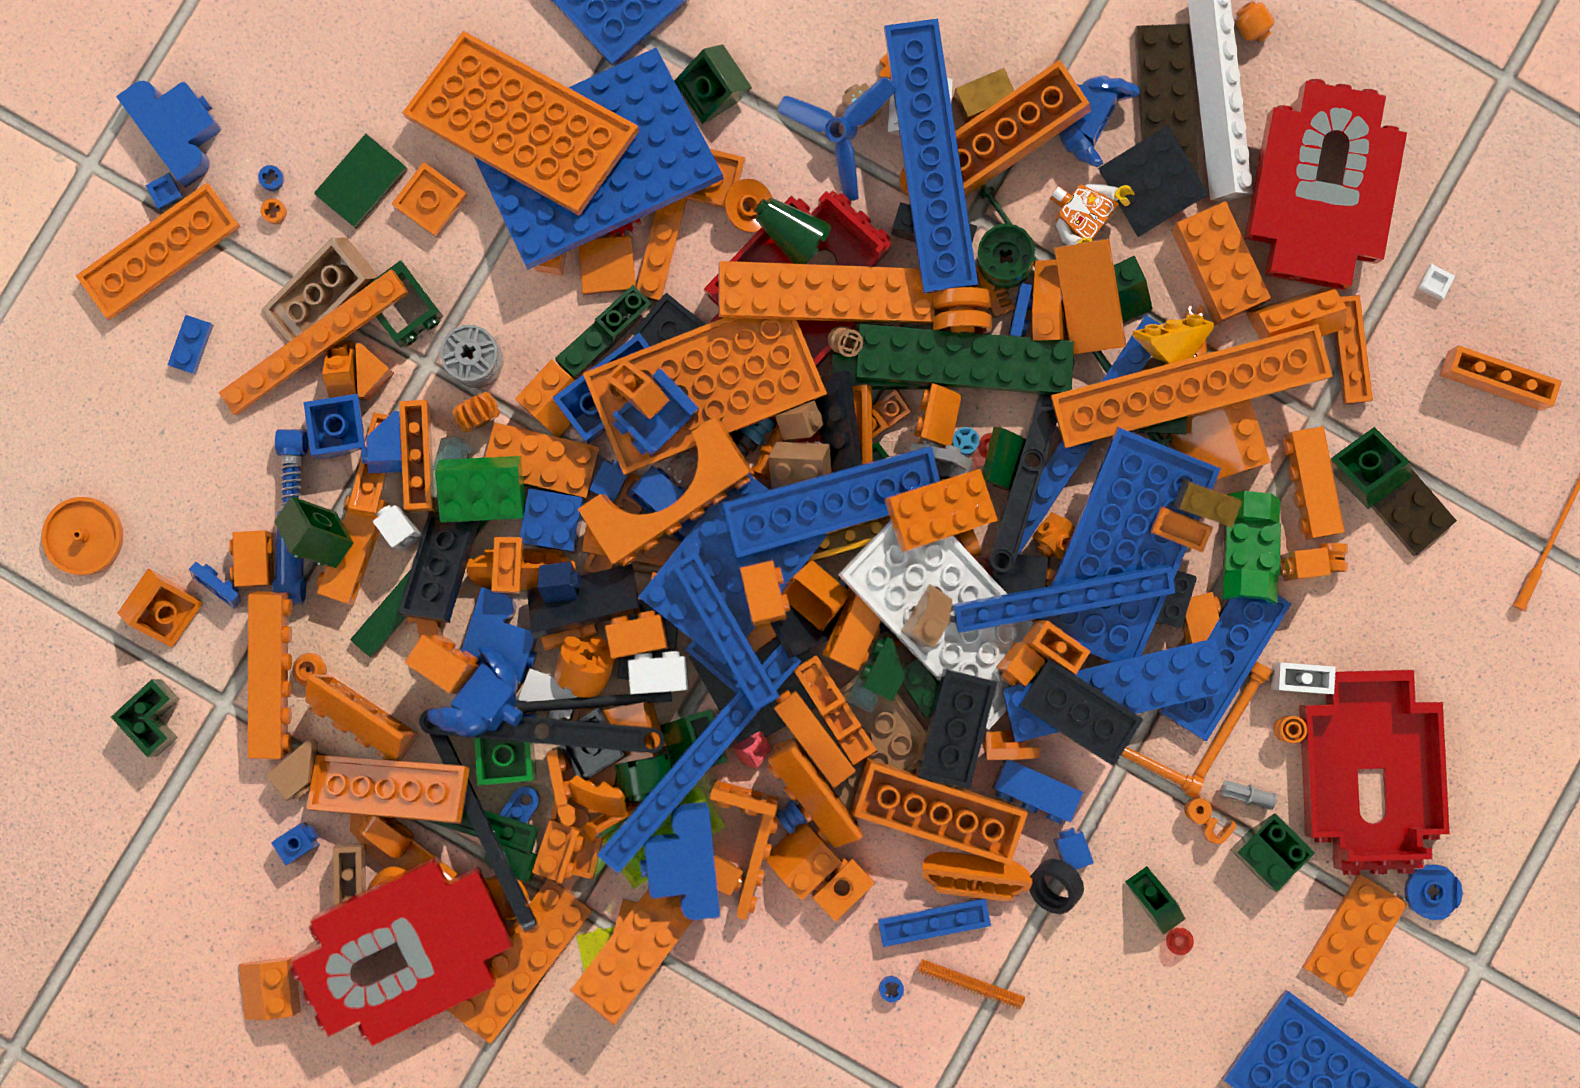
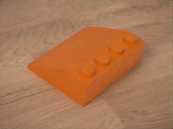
[1169,400,1271,480]
[305,673,419,761]
[767,738,863,848]

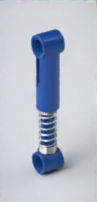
[272,429,309,604]

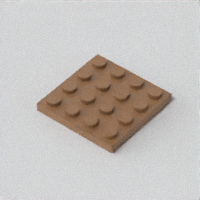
[787,665,926,815]

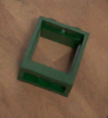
[357,260,443,348]

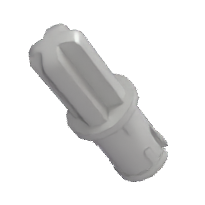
[1220,780,1277,810]

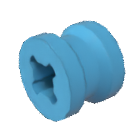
[951,427,979,456]

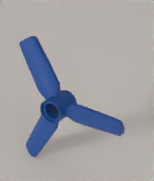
[778,77,897,202]

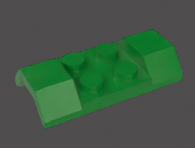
[1222,491,1281,604]

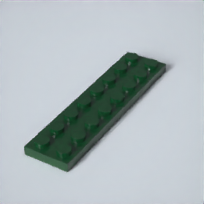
[856,324,1074,395]

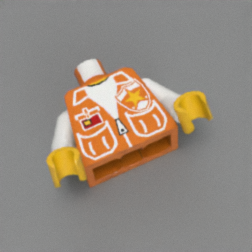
[1050,184,1135,245]

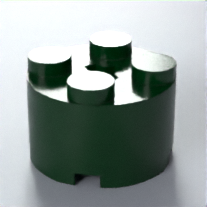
[615,754,671,802]

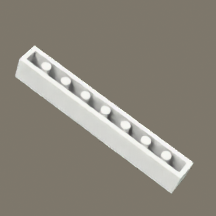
[1188,0,1253,202]

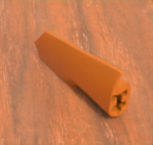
[350,814,458,881]

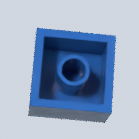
[520,489,585,553]

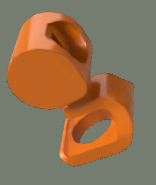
[1184,798,1237,844]

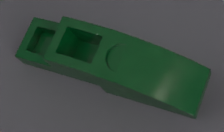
[555,285,652,379]

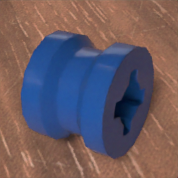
[775,800,807,834]

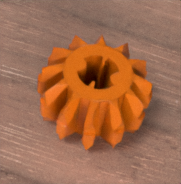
[452,392,500,433]

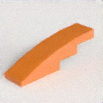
[794,655,877,766]

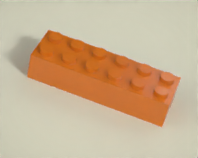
[955,59,1091,197]
[850,758,1028,865]

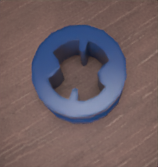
[258,165,284,191]
[879,975,904,1002]

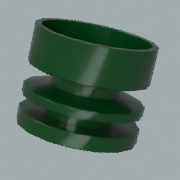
[977,223,1035,289]

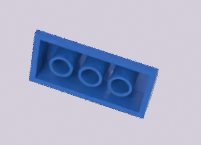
[553,333,650,444]

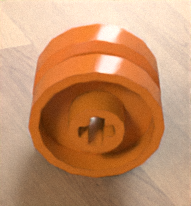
[932,287,992,334]

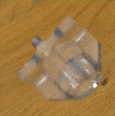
[658,451,698,491]

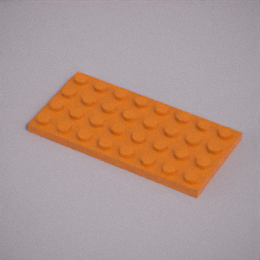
[402,31,639,216]
[583,318,827,475]

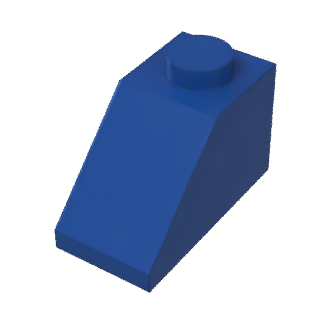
[361,411,402,473]

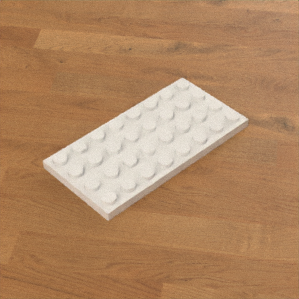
[839,520,1047,730]

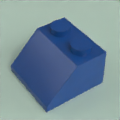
[303,394,366,460]

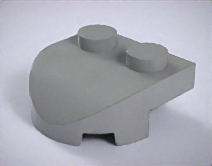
[910,441,973,480]

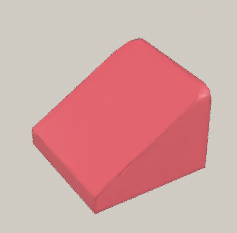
[733,731,772,769]

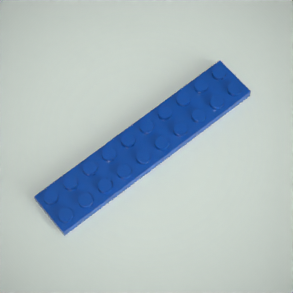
[884,18,978,294]

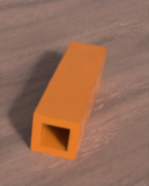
[774,690,856,788]

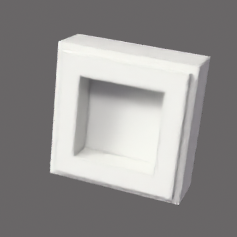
[1417,264,1455,301]

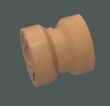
[828,326,863,357]

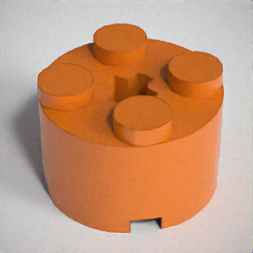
[554,636,615,698]

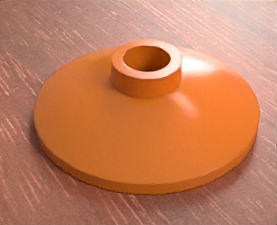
[724,178,773,232]

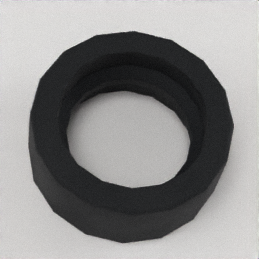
[1029,859,1084,914]

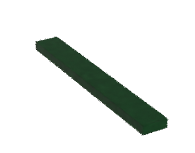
[350,520,491,658]

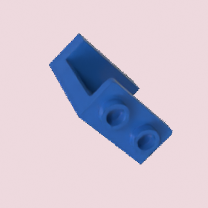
[612,368,699,457]

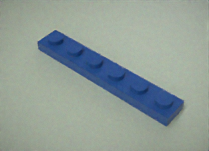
[672,552,780,711]

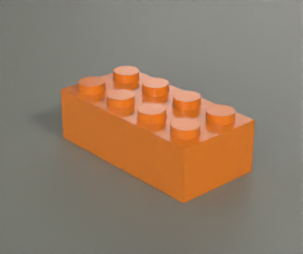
[1171,201,1271,326]

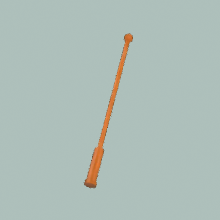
[1513,477,1580,612]

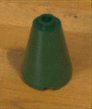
[754,197,831,264]

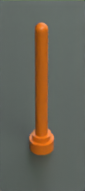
[1195,662,1273,778]
[1121,747,1204,798]

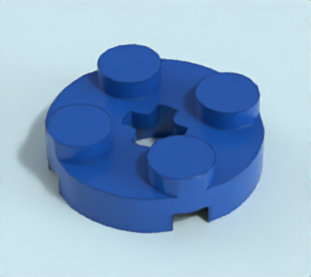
[1404,864,1463,920]

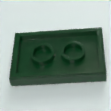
[314,133,408,229]

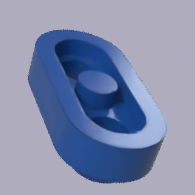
[499,786,540,823]

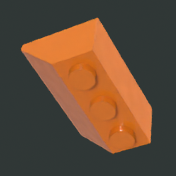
[1246,288,1347,339]

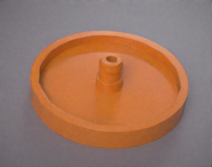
[41,497,124,575]

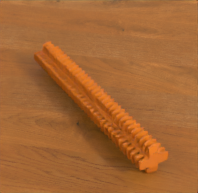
[917,959,1025,1011]

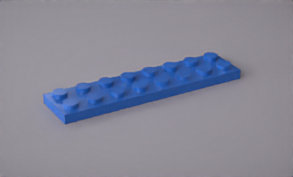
[721,446,940,558]
[1002,638,1229,742]

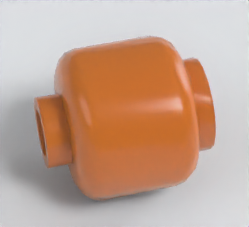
[1234,1,1275,43]

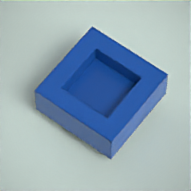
[145,173,184,211]

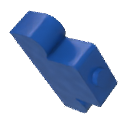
[116,81,221,188]
[457,587,538,695]
[640,802,720,920]

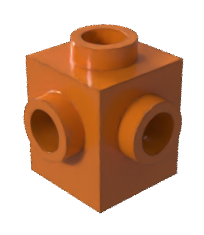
[1032,512,1075,560]

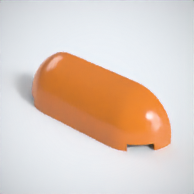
[466,548,576,591]
[922,852,1032,901]

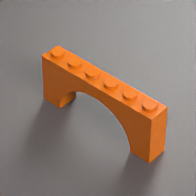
[578,417,754,566]

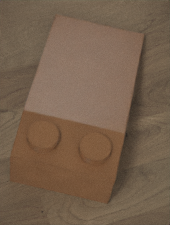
[262,238,378,342]

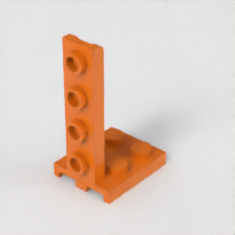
[710,780,779,920]

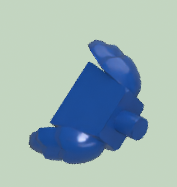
[1059,75,1140,167]
[427,645,523,736]

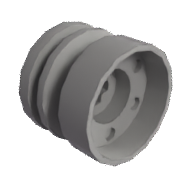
[440,325,503,388]

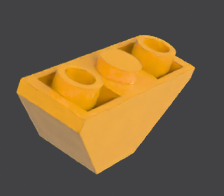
[1133,314,1214,364]

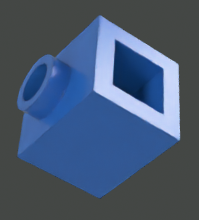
[271,822,320,865]

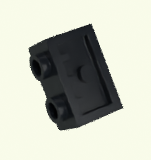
[1155,570,1197,628]

